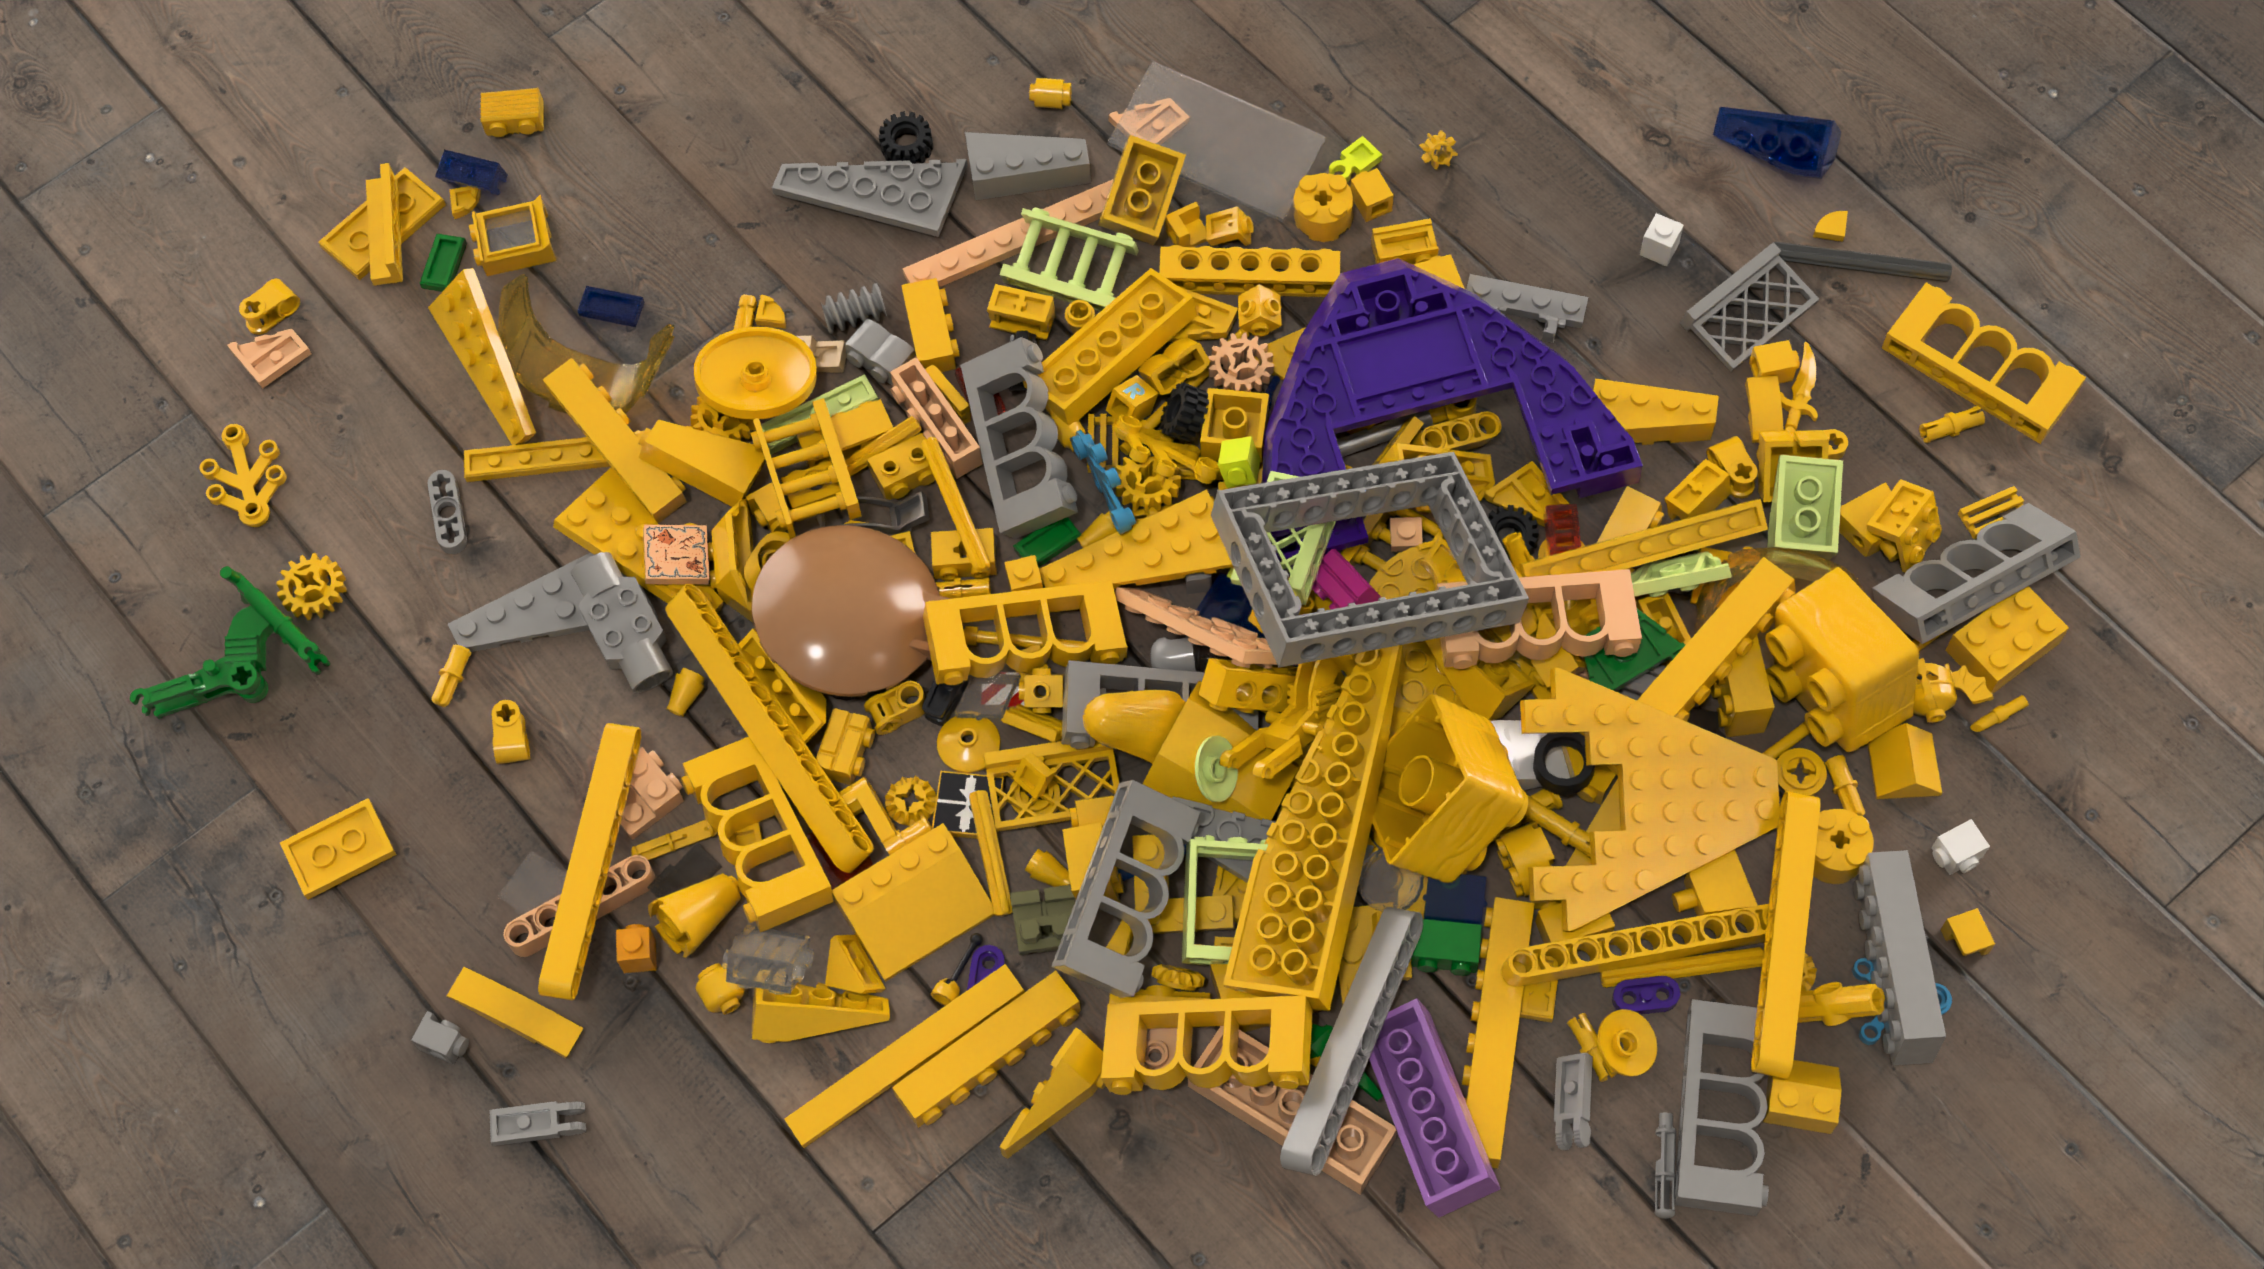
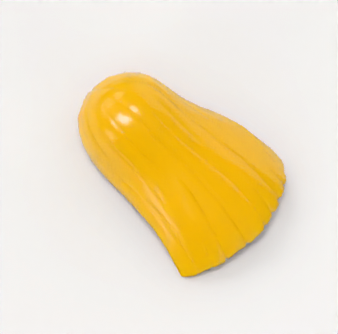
[1083,690,1186,764]

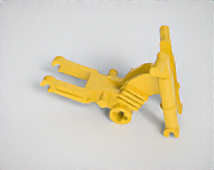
[1219,654,1356,779]

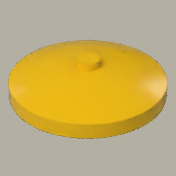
[694,327,817,419]

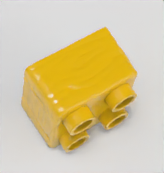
[1765,567,1919,752]
[1372,694,1528,883]

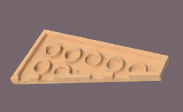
[1115,587,1298,668]

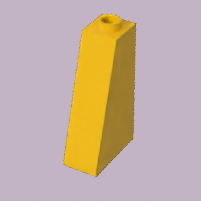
[638,420,770,507]

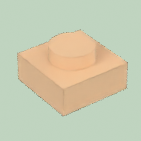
[1390,517,1423,552]

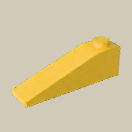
[751,973,890,1043]
[1000,1027,1106,1159]

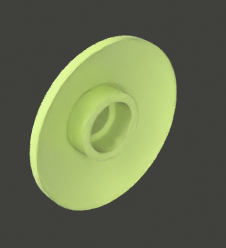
[1195,736,1238,802]

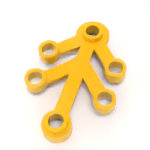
[1112,415,1220,484]
[199,424,287,527]

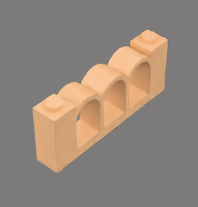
[1436,569,1642,669]

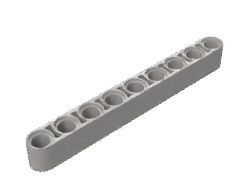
[1280,907,1423,1176]

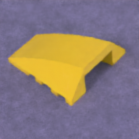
[1143,680,1299,820]

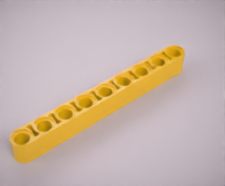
[538,723,641,1000]
[1751,790,1820,1079]
[1501,904,1769,987]

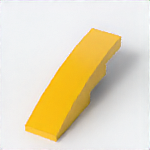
[446,967,583,1058]

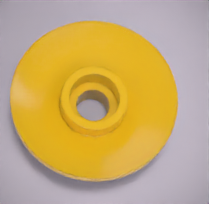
[937,713,1001,773]
[1597,1009,1657,1077]

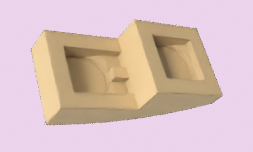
[796,335,847,373]

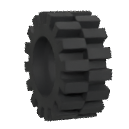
[879,111,933,164]
[1160,382,1209,442]
[1488,505,1539,563]

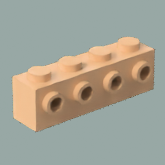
[890,357,983,479]

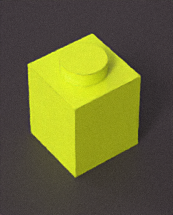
[1218,436,1261,488]

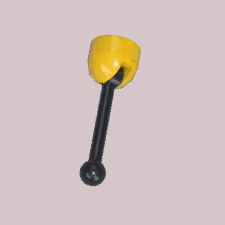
[931,933,983,1006]

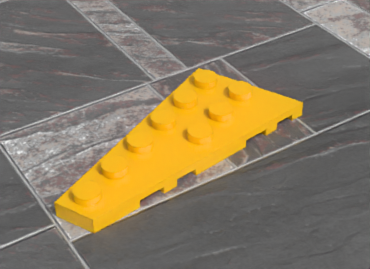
[553,467,724,613]
[1039,489,1234,589]

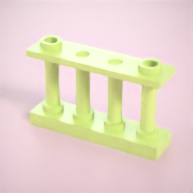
[999,208,1139,312]

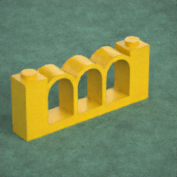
[1882,282,2086,444]
[923,580,1127,685]
[681,737,833,933]
[1101,995,1313,1095]

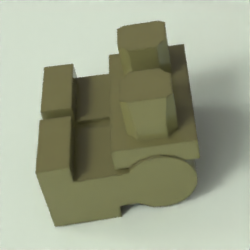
[1010,885,1075,955]

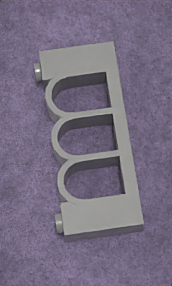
[960,337,1078,539]
[1872,503,2081,644]
[1062,660,1258,749]
[1051,780,1200,998]
[1675,999,1769,1216]

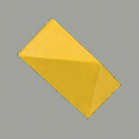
[825,935,886,994]

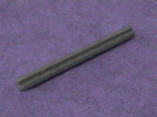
[1774,241,1952,281]

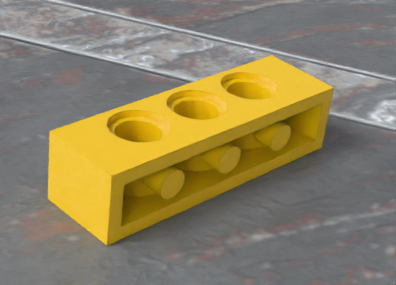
[1198,658,1298,713]

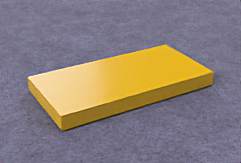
[318,167,446,281]

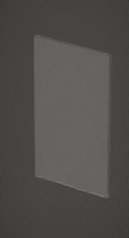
[1107,61,1326,222]

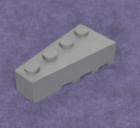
[965,132,1091,201]

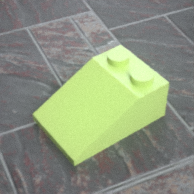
[1767,455,1843,560]

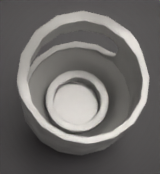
[1150,636,1200,672]

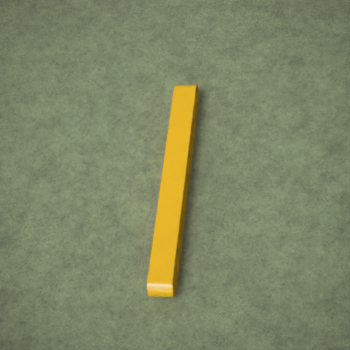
[665,584,874,873]

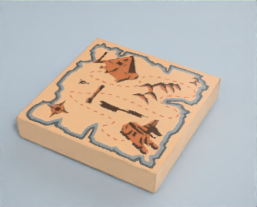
[643,525,709,585]

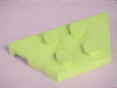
[1631,551,1732,597]

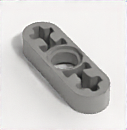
[427,470,468,554]

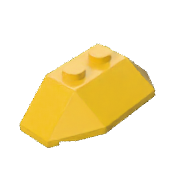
[1393,443,1495,513]
[708,499,754,623]
[738,628,826,744]

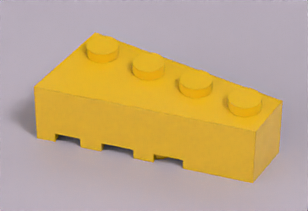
[1593,378,1719,445]

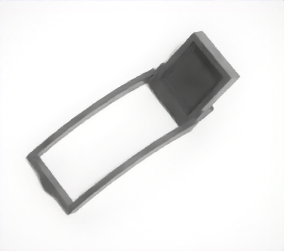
[817,491,930,534]

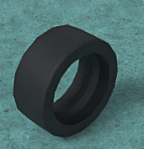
[1533,733,1595,795]

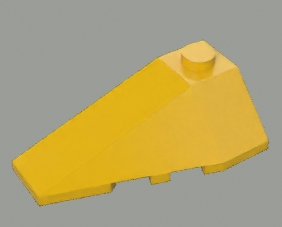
[1425,638,1536,721]

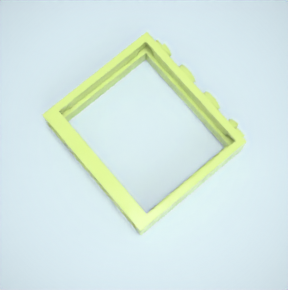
[1182,835,1268,965]

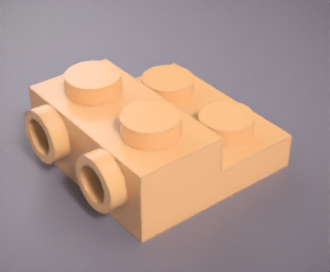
[620,747,684,840]

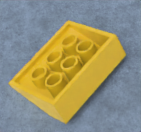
[832,823,994,982]

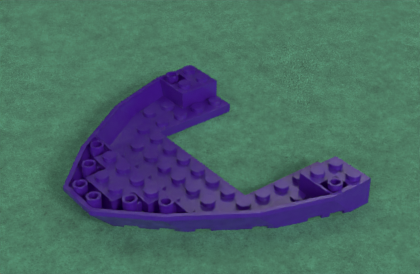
[1262,258,1643,574]

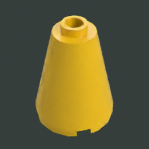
[648,873,741,958]

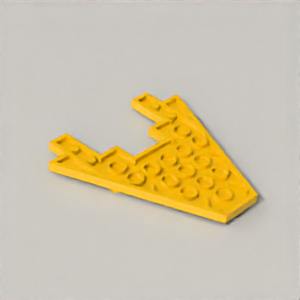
[1520,668,1780,931]

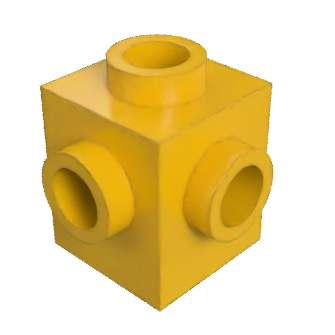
[1238,284,1282,337]
[1019,668,1064,713]

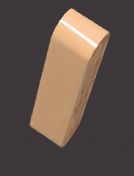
[504,855,656,957]

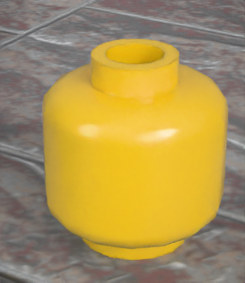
[695,963,745,1015]

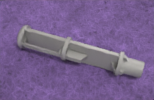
[1654,1112,1676,1219]

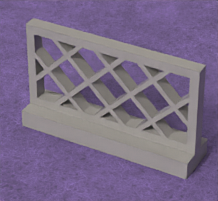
[1679,242,1819,372]

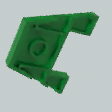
[1583,608,1685,692]

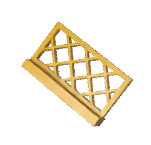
[984,741,1119,832]

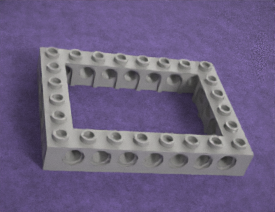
[1211,452,1529,667]

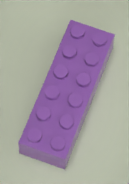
[1369,998,1501,1218]

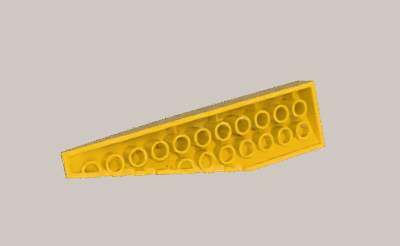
[1223,645,1403,1011]

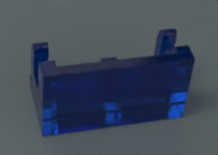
[435,149,508,195]

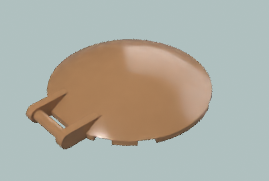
[752,525,964,697]

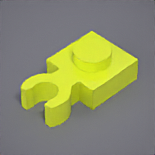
[1329,136,1382,183]

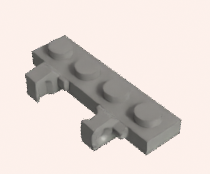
[1466,274,1588,343]

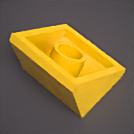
[1867,723,1942,799]

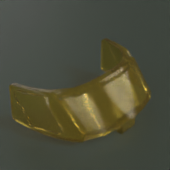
[498,274,675,414]
[1694,547,1867,635]

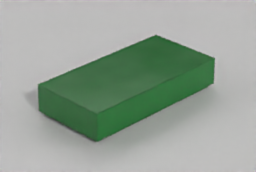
[420,233,467,292]
[1013,517,1081,568]

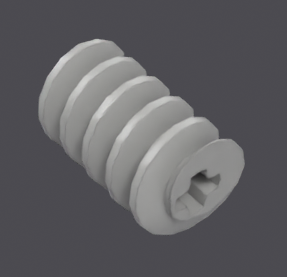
[821,283,887,334]

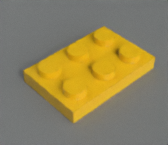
[280,798,397,900]

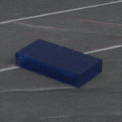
[577,286,645,327]

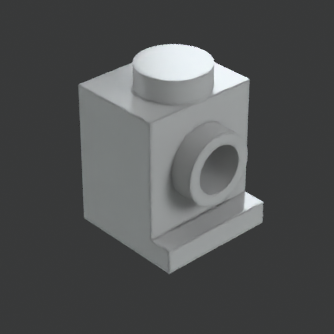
[411,1011,469,1065]

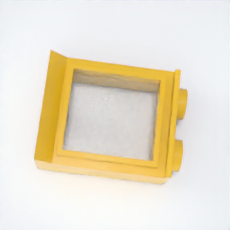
[469,195,556,276]

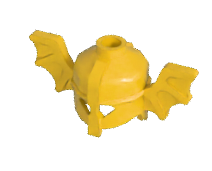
[1913,658,1994,723]

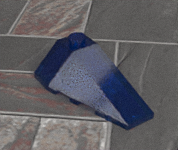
[1713,107,1842,179]

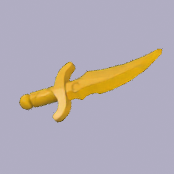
[1780,342,1818,434]

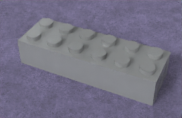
[1853,850,1946,1066]

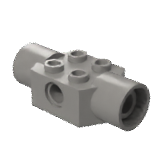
[571,552,673,693]

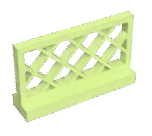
[1230,471,1336,605]

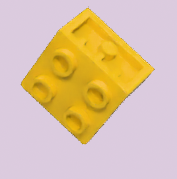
[1866,479,1942,573]

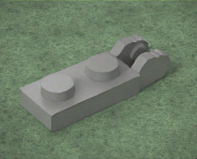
[1554,1053,1593,1150]
[489,1101,586,1146]

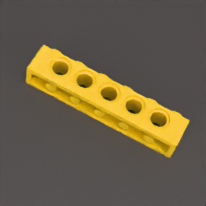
[1159,245,1341,297]

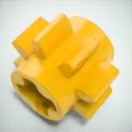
[1419,130,1458,169]

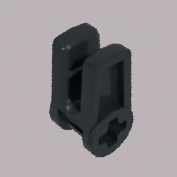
[922,679,969,726]

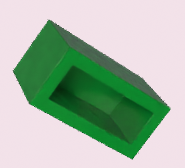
[1411,919,1482,976]

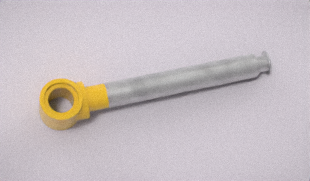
[1336,397,1477,457]

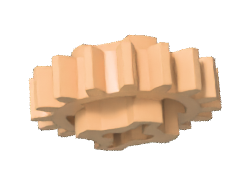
[1208,333,1274,392]

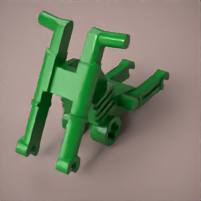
[130,566,330,719]

